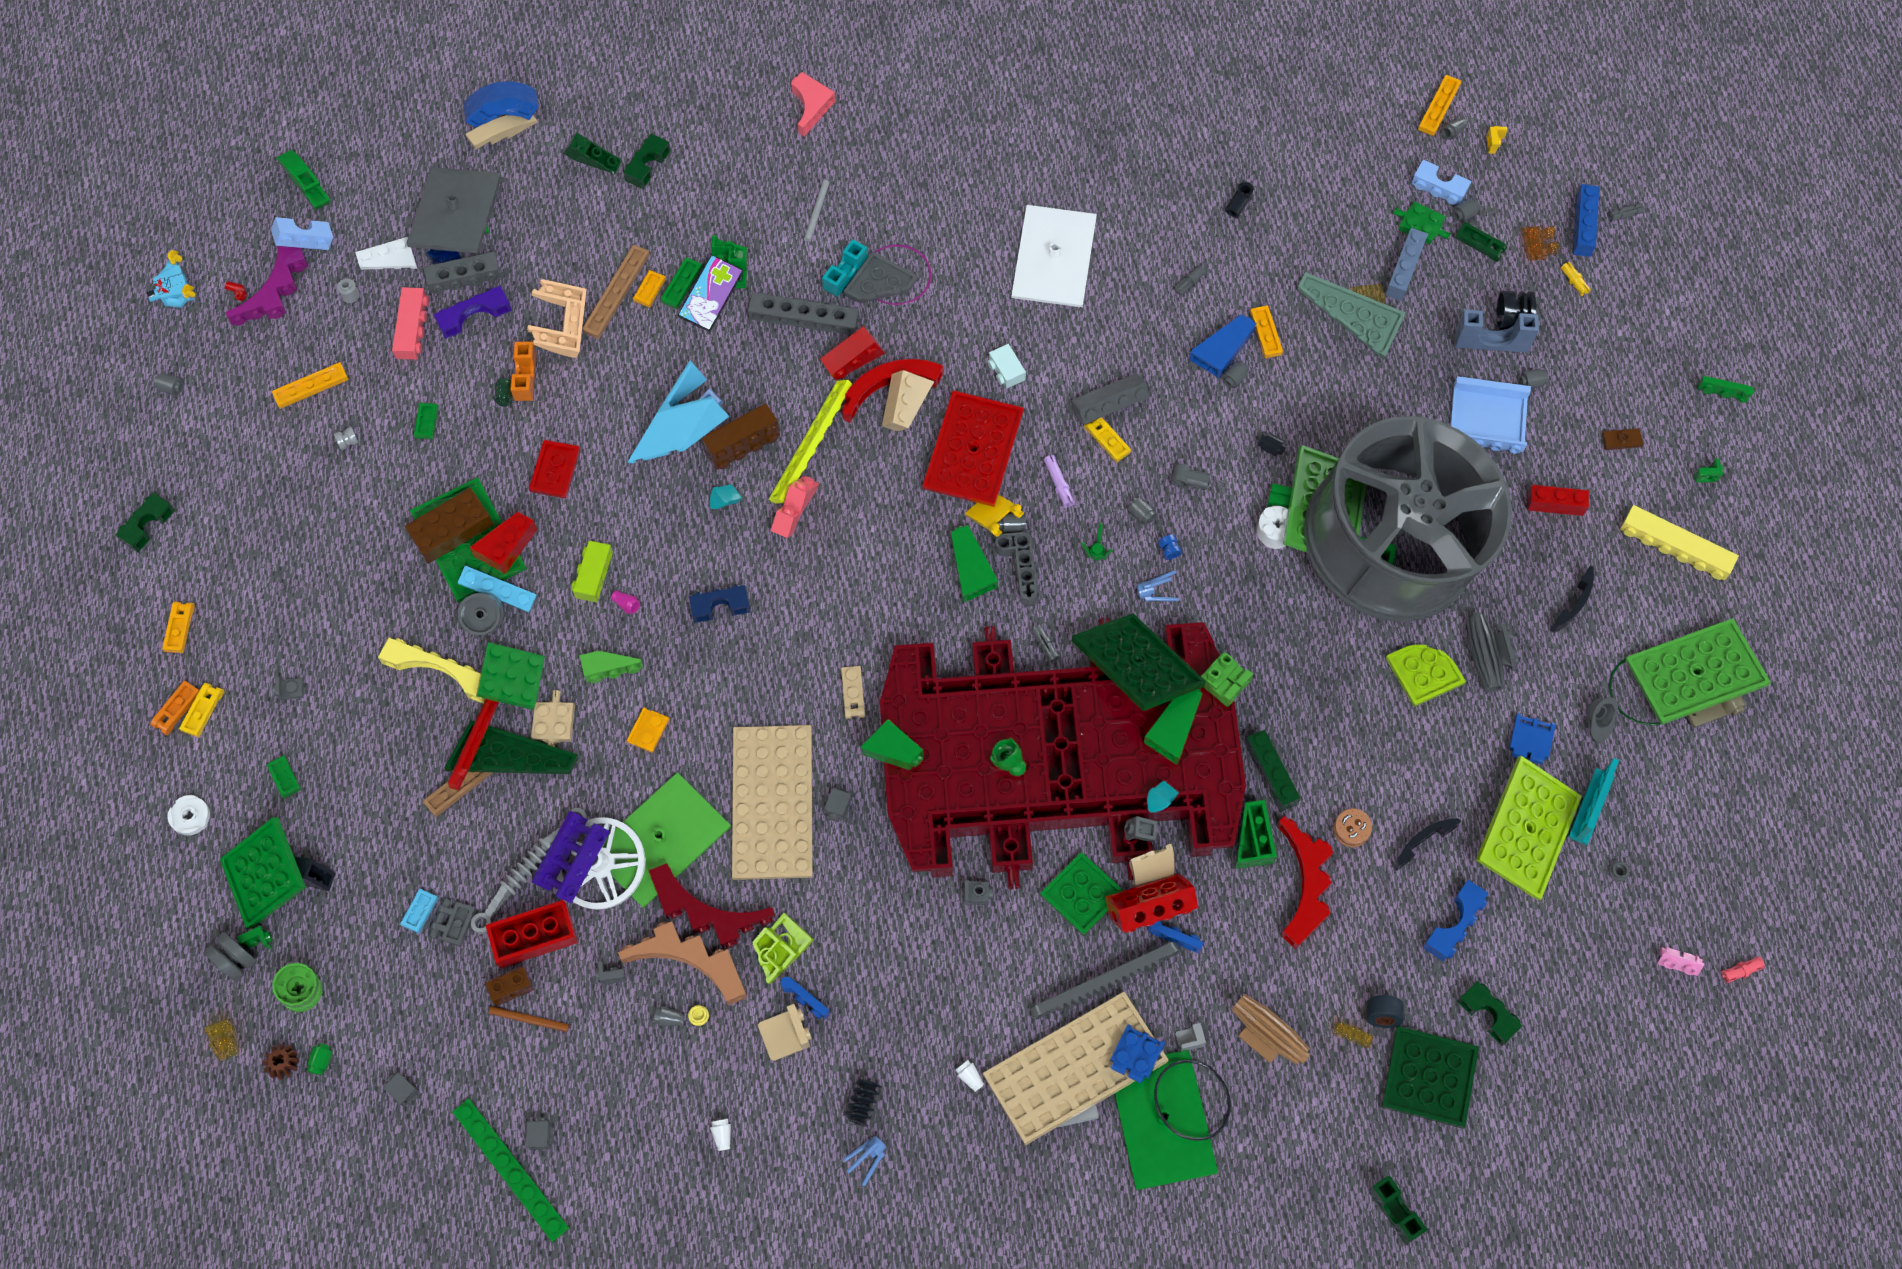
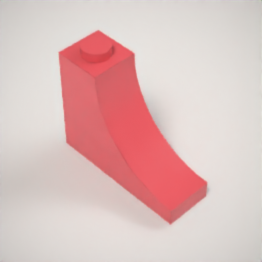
[791,72,835,136]

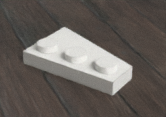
[355,237,417,270]

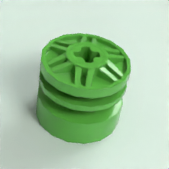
[272,963,323,1013]

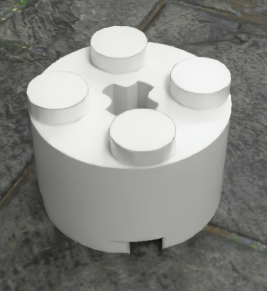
[1257,506,1288,549]

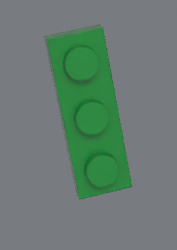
[661,257,702,309]

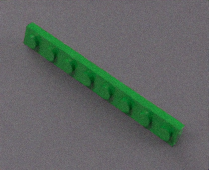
[452,1098,570,1243]

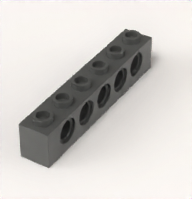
[748,292,859,335]

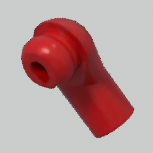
[225,281,247,301]

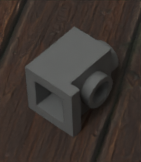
[965,880,993,905]

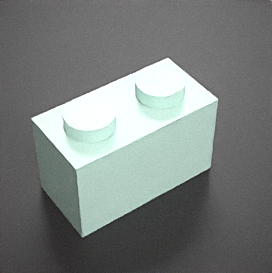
[988,344,1026,389]

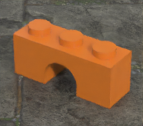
[511,342,537,401]

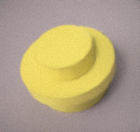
[688,1005,709,1026]

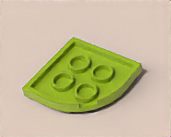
[1385,645,1466,707]

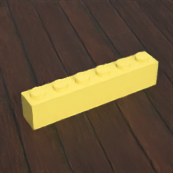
[1620,505,1739,581]

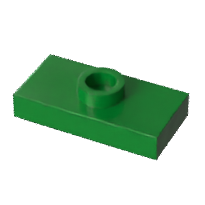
[413,403,439,439]
[266,755,302,799]

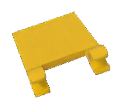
[965,495,1024,537]

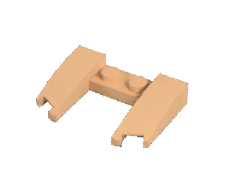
[527,279,586,358]

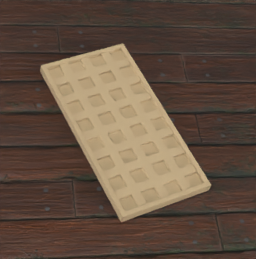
[732,725,813,880]
[983,992,1168,1146]

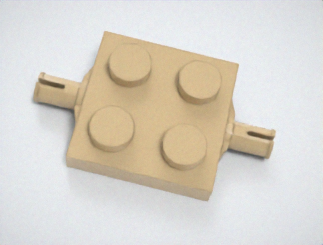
[531,690,575,747]

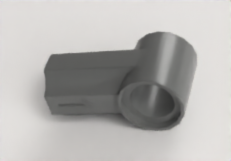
[1171,464,1210,490]

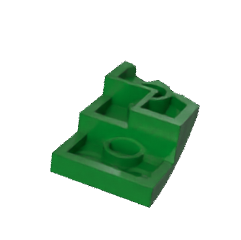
[711,235,747,288]

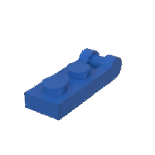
[1148,921,1204,954]
[781,977,830,1020]

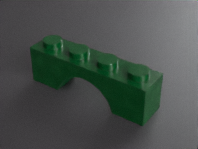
[1245,730,1301,812]

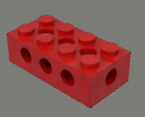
[1105,873,1198,933]

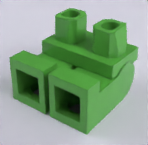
[1201,652,1253,707]

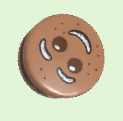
[1333,808,1372,848]

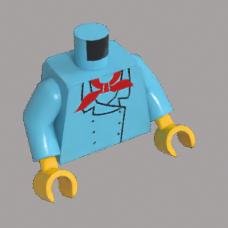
[146,250,195,308]

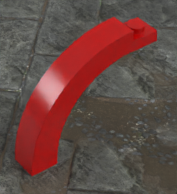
[842,359,944,423]

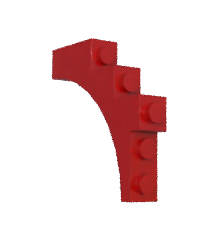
[1277,816,1334,950]

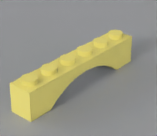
[378,638,486,704]

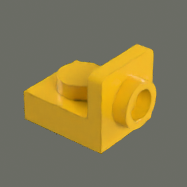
[1486,126,1508,154]

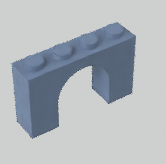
[1455,310,1539,353]

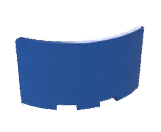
[464,81,539,128]

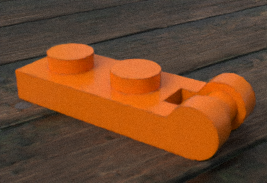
[150,681,200,735]

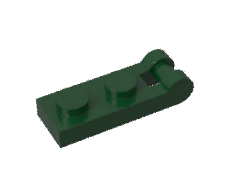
[1455,222,1507,262]

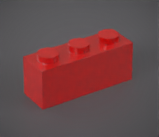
[1527,485,1589,516]

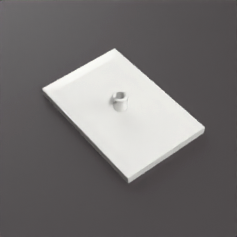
[1011,205,1097,307]

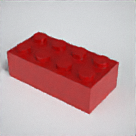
[485,900,579,969]

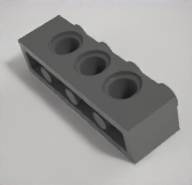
[424,252,501,294]

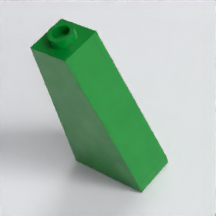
[951,525,998,603]
[1144,689,1202,765]

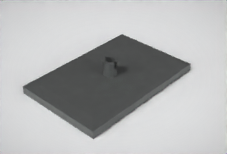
[407,167,501,253]

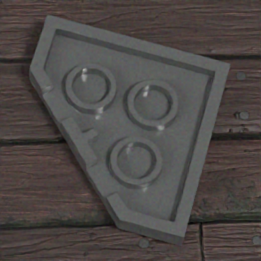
[844,251,918,303]

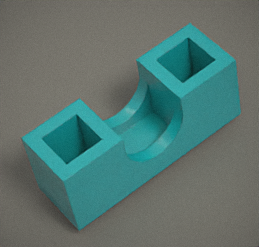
[822,239,868,297]

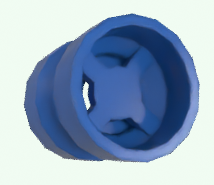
[1158,534,1182,560]

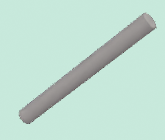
[804,180,829,242]

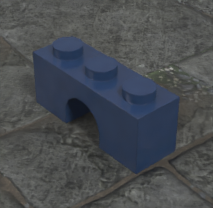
[689,585,751,623]

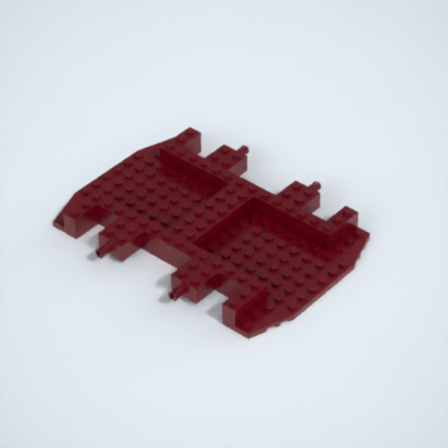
[879,617,1246,890]

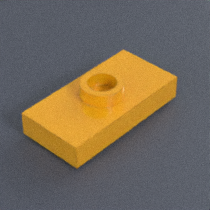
[633,270,666,308]

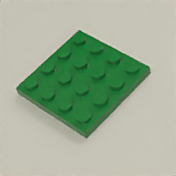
[220,817,306,929]

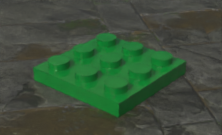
[476,642,545,710]
[1040,852,1123,936]

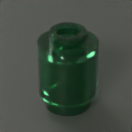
[494,378,513,407]

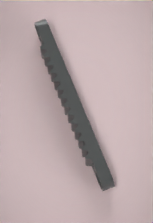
[1030,942,1180,1020]

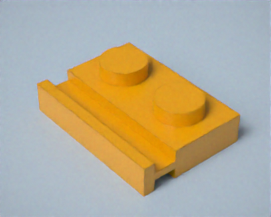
[627,707,670,753]

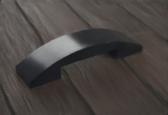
[1551,566,1594,633]
[1394,818,1461,871]

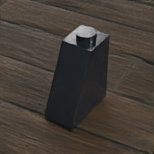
[294,856,336,892]

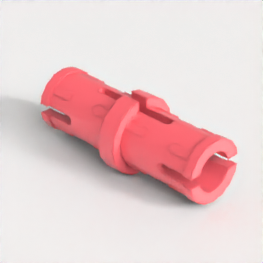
[1721,956,1765,983]

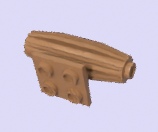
[1232,994,1310,1065]

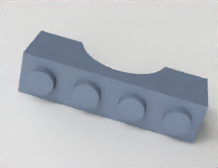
[1386,228,1428,301]

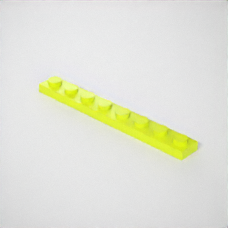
[769,380,852,504]

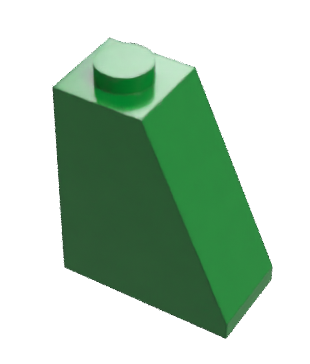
[861,719,923,770]

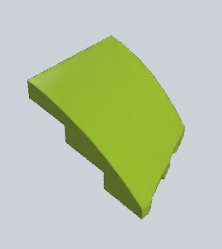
[752,913,814,984]

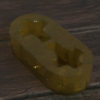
[1333,1022,1374,1048]

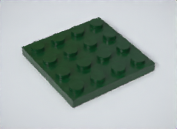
[1381,1026,1479,1129]

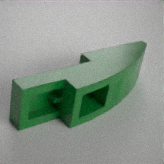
[276,149,330,211]

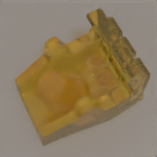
[204,1019,239,1061]

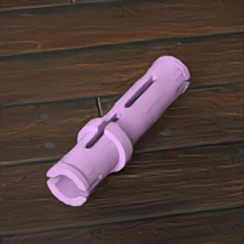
[1044,455,1075,508]

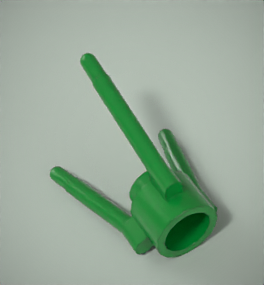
[1081,523,1113,561]

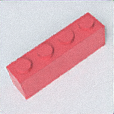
[392,287,429,360]

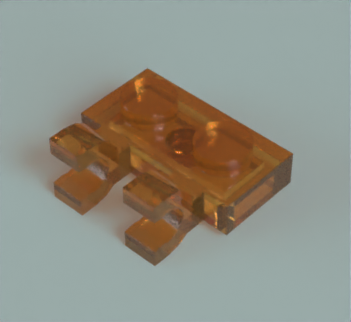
[1521,226,1559,261]

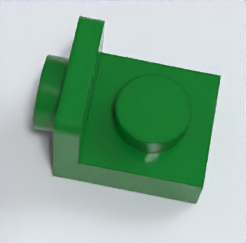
[1694,458,1724,483]
[237,926,273,950]

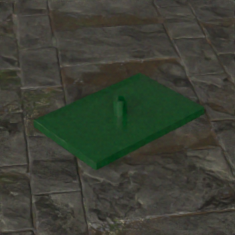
[1071,613,1206,711]

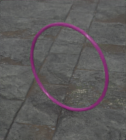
[875,245,932,305]

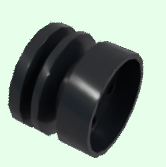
[1496,290,1536,329]

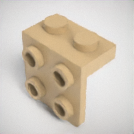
[758,1004,812,1061]

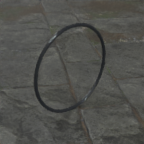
[1154,1060,1231,1141]

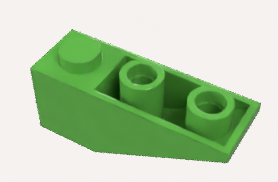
[580,651,643,683]

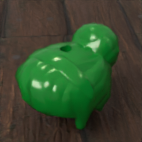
[990,738,1026,776]

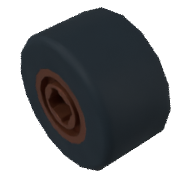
[1366,995,1404,1028]

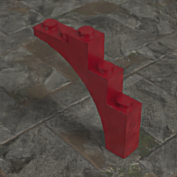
[648,863,775,949]

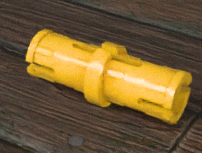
[1560,262,1591,296]

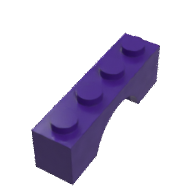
[434,286,512,339]

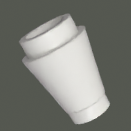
[955,1060,984,1092]
[710,1119,731,1151]

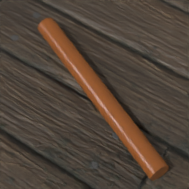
[489,1006,570,1032]

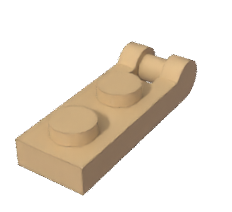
[841,666,865,719]

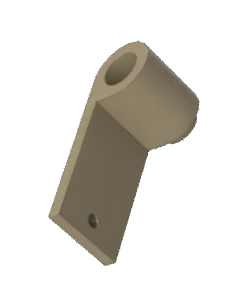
[1687,696,1746,728]

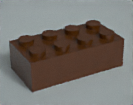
[701,403,780,470]
[404,488,493,564]

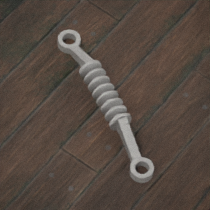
[471,808,587,934]

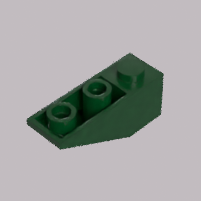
[563,132,622,174]

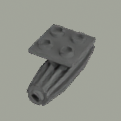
[1467,612,1519,693]

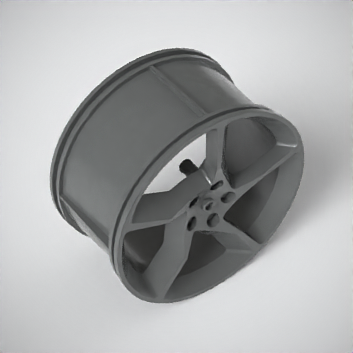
[1304,416,1512,622]

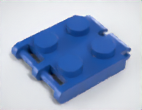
[1509,713,1556,764]
[1110,1024,1166,1083]

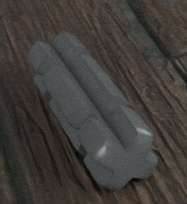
[1609,203,1645,221]

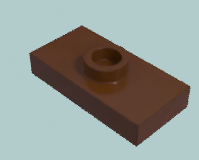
[1602,428,1643,450]

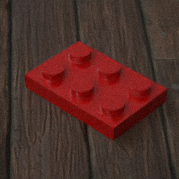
[529,440,581,498]

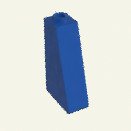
[1189,314,1257,379]

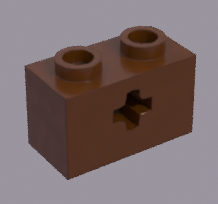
[485,966,534,1006]

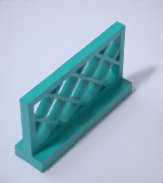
[1568,758,1619,846]

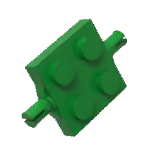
[1393,201,1451,245]

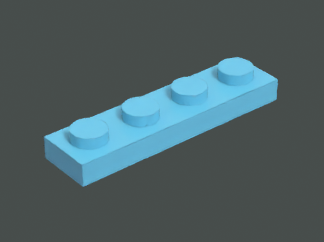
[458,566,537,612]

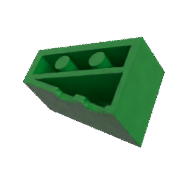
[1235,800,1277,869]

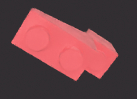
[771,476,819,538]

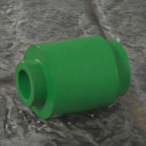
[306,1043,333,1076]

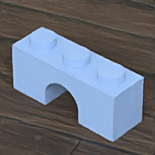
[1412,160,1471,205]
[271,217,333,250]

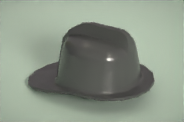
[1586,697,1618,742]

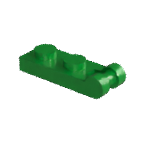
[1697,376,1754,403]

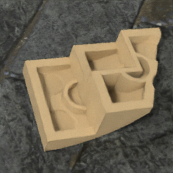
[1129,844,1174,887]

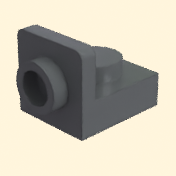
[272,676,303,700]
[1124,816,1157,842]
[595,961,627,985]

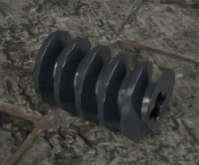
[845,1079,882,1127]

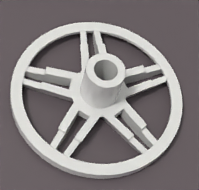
[557,818,646,910]

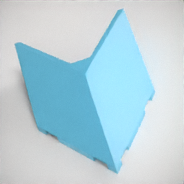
[628,360,729,463]

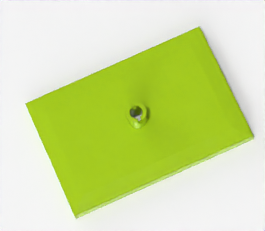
[1476,756,1582,900]

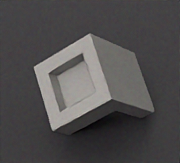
[1175,1023,1206,1051]

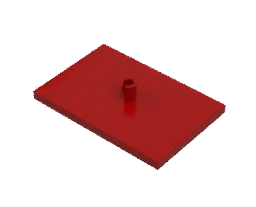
[922,390,1024,507]

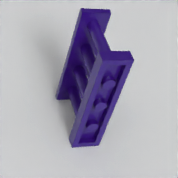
[531,811,610,904]

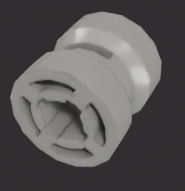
[334,426,359,450]

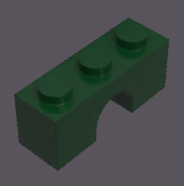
[623,133,671,189]
[115,493,175,553]
[1457,981,1523,1046]
[1368,1175,1428,1245]

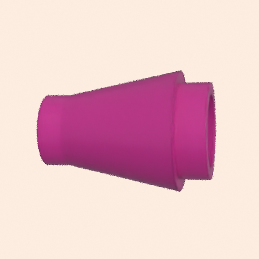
[611,590,640,614]

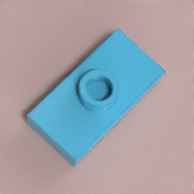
[400,888,439,934]

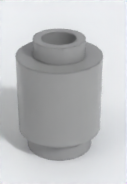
[337,279,360,303]

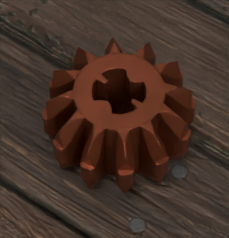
[262,1044,300,1080]

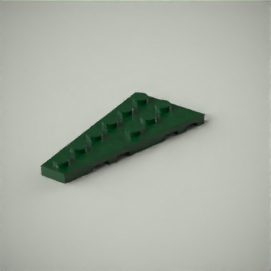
[444,720,579,774]

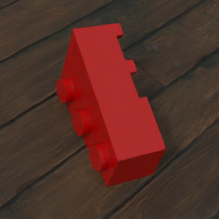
[820,326,885,380]
[470,512,538,574]

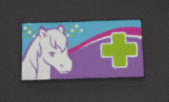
[678,255,744,332]

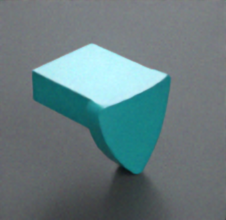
[710,484,742,509]
[1147,780,1179,812]

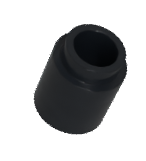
[1258,432,1287,457]

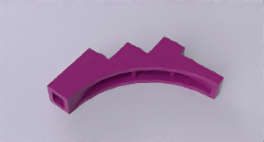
[226,246,309,326]

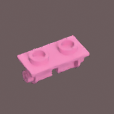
[1657,947,1704,976]

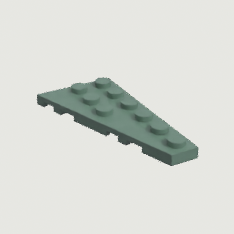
[1298,272,1406,360]

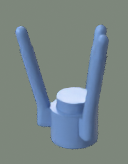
[1137,570,1179,602]
[844,1136,886,1186]

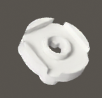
[168,795,210,835]

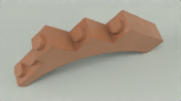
[618,921,747,1005]

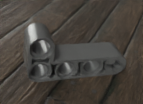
[995,532,1037,606]

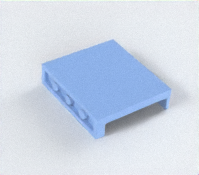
[1450,376,1531,454]

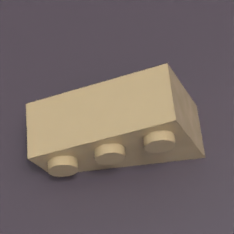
[882,370,934,431]

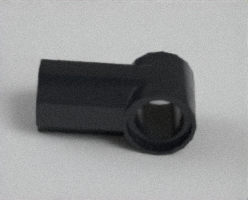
[1225,182,1254,218]

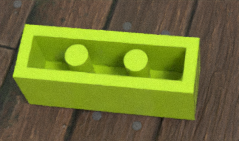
[571,541,613,602]

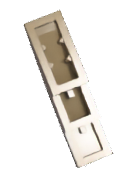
[465,115,538,150]

